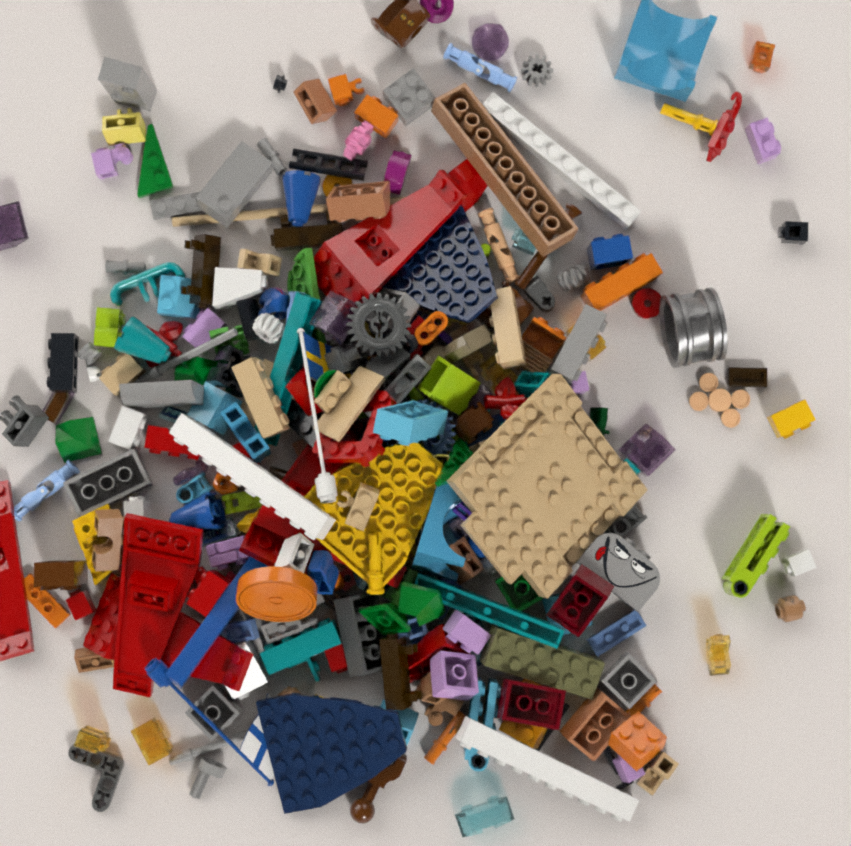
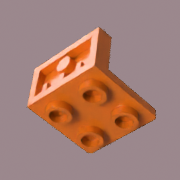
[522,317,566,359]

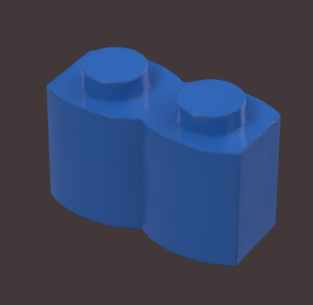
[307,550,339,595]

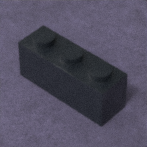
[47,333,79,393]

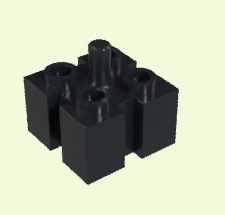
[206,345,252,397]

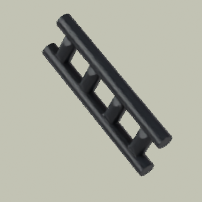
[289,148,368,181]

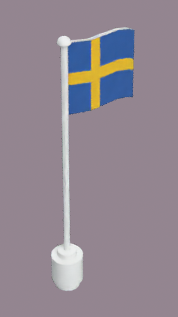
[297,328,352,504]

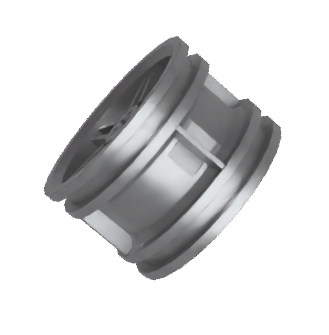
[659,287,728,368]

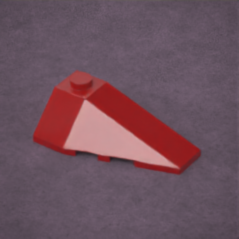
[448,159,488,212]
[408,624,471,683]

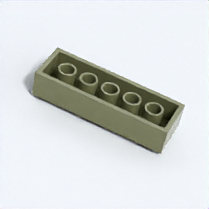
[479,624,605,700]

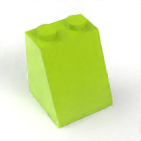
[417,355,480,416]

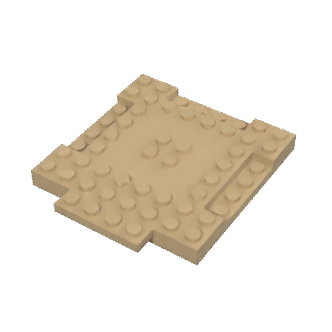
[447,374,648,599]

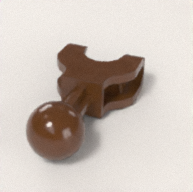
[350,754,407,824]

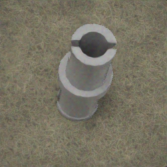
[257,138,287,176]
[105,260,146,275]

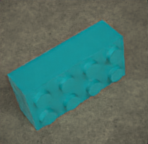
[260,618,342,675]

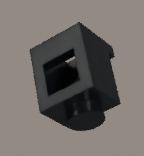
[778,221,809,245]

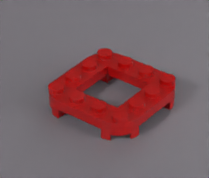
[312,390,397,467]

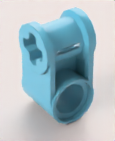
[176,472,214,504]

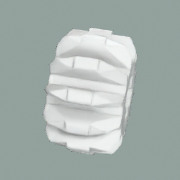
[252,313,285,345]

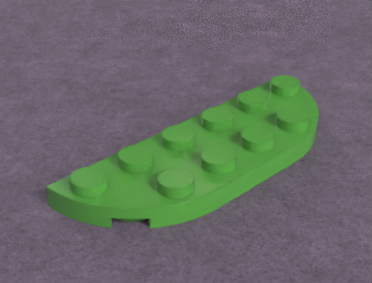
[287,248,327,344]

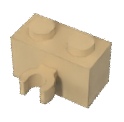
[337,482,380,531]

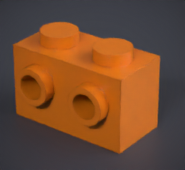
[354,94,399,139]

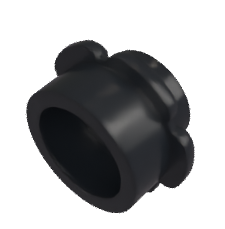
[273,75,288,93]

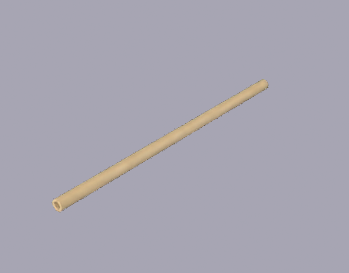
[172,196,407,227]

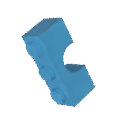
[220,402,272,463]

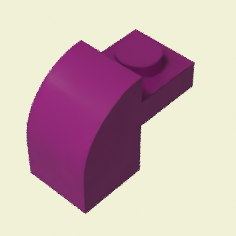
[384,150,412,195]

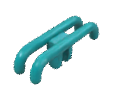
[110,262,185,306]

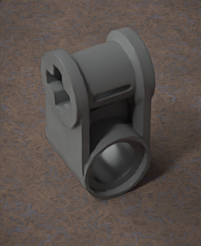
[522,275,555,312]
[610,503,647,536]

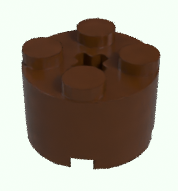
[450,401,494,445]

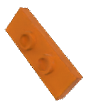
[24,573,71,629]

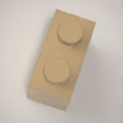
[99,353,146,396]

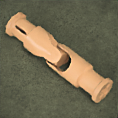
[478,208,520,284]

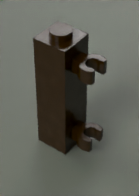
[270,212,343,251]
[181,234,221,309]
[380,633,422,710]

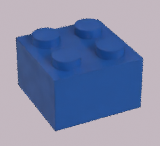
[587,234,633,271]

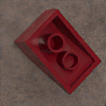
[546,564,614,638]
[496,678,566,730]

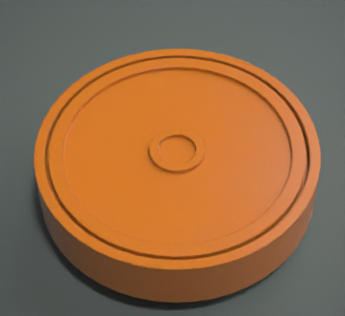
[236,566,318,622]

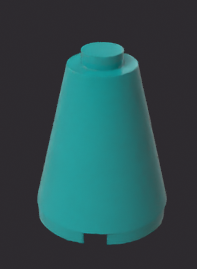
[114,316,171,364]

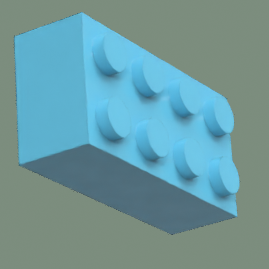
[373,400,448,446]

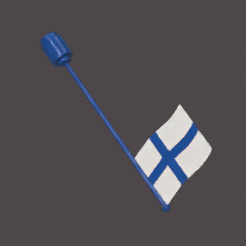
[145,658,274,786]

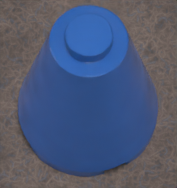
[282,170,321,226]
[169,491,226,530]

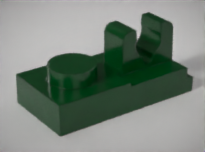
[589,407,610,436]

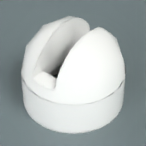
[87,366,102,382]

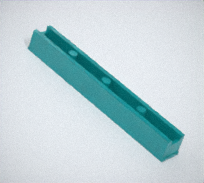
[254,292,322,446]
[414,571,565,649]

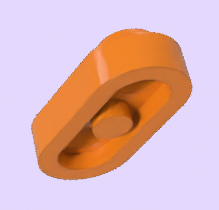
[414,311,448,345]

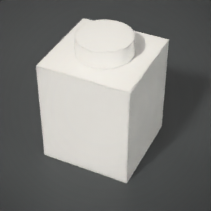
[783,549,817,576]

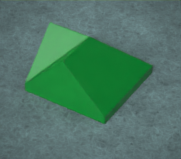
[174,356,218,385]
[55,417,102,463]
[398,582,446,627]
[359,603,411,635]

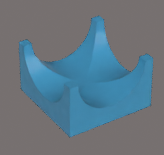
[614,0,717,102]
[411,484,468,582]

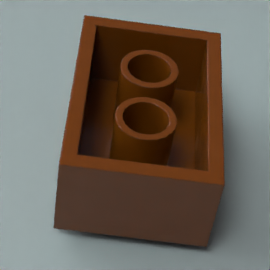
[34,560,88,590]

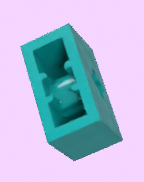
[514,371,551,398]

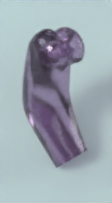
[173,459,208,486]

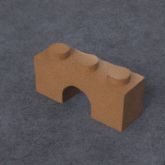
[92,509,124,571]

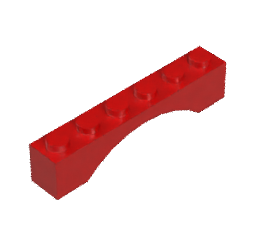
[144,425,262,466]

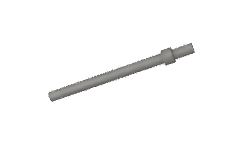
[138,328,238,383]
[169,730,247,765]

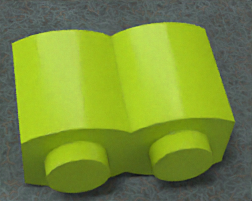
[94,307,126,348]

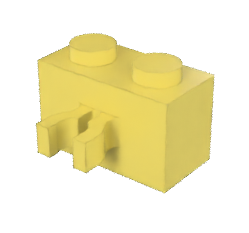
[102,108,146,146]

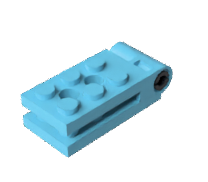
[464,676,501,771]

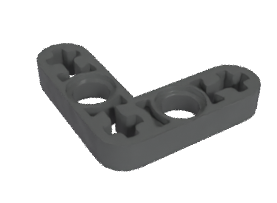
[68,743,124,812]

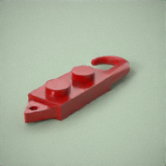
[706,91,742,162]

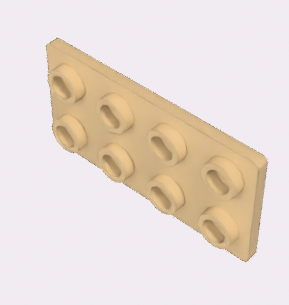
[313,366,385,442]

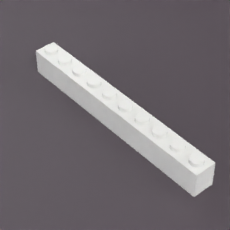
[482,92,641,230]
[169,413,336,540]
[455,716,639,822]

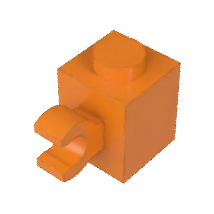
[328,74,365,106]

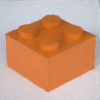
[608,711,667,772]

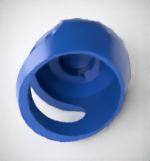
[258,287,290,321]

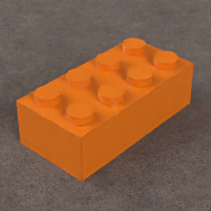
[580,253,663,311]

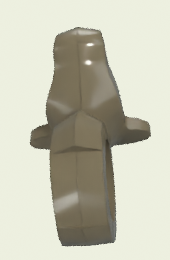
[421,324,493,380]

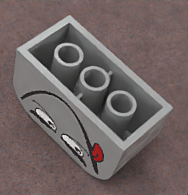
[576,533,660,612]

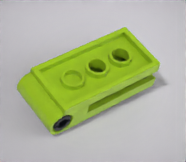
[721,514,790,598]

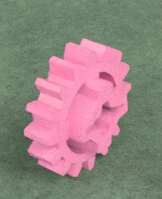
[343,121,374,161]

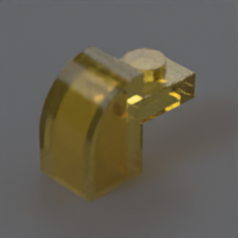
[706,634,731,676]

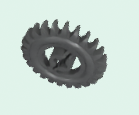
[346,292,411,358]

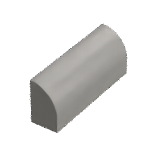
[119,380,204,408]

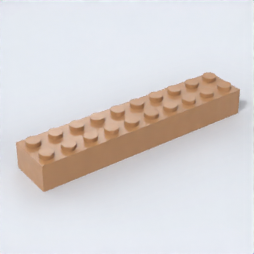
[431,83,579,257]

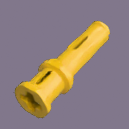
[660,102,719,136]
[366,532,385,595]

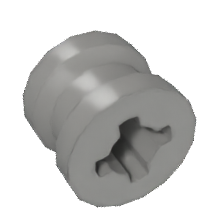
[78,342,102,366]

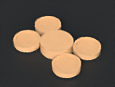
[689,373,750,428]

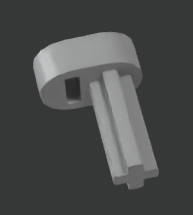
[189,757,227,799]

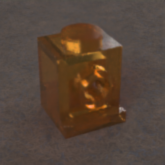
[748,41,775,73]

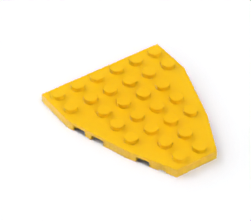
[304,442,442,587]

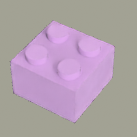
[430,651,479,701]

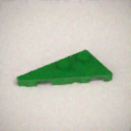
[137,124,174,199]
[435,438,473,487]

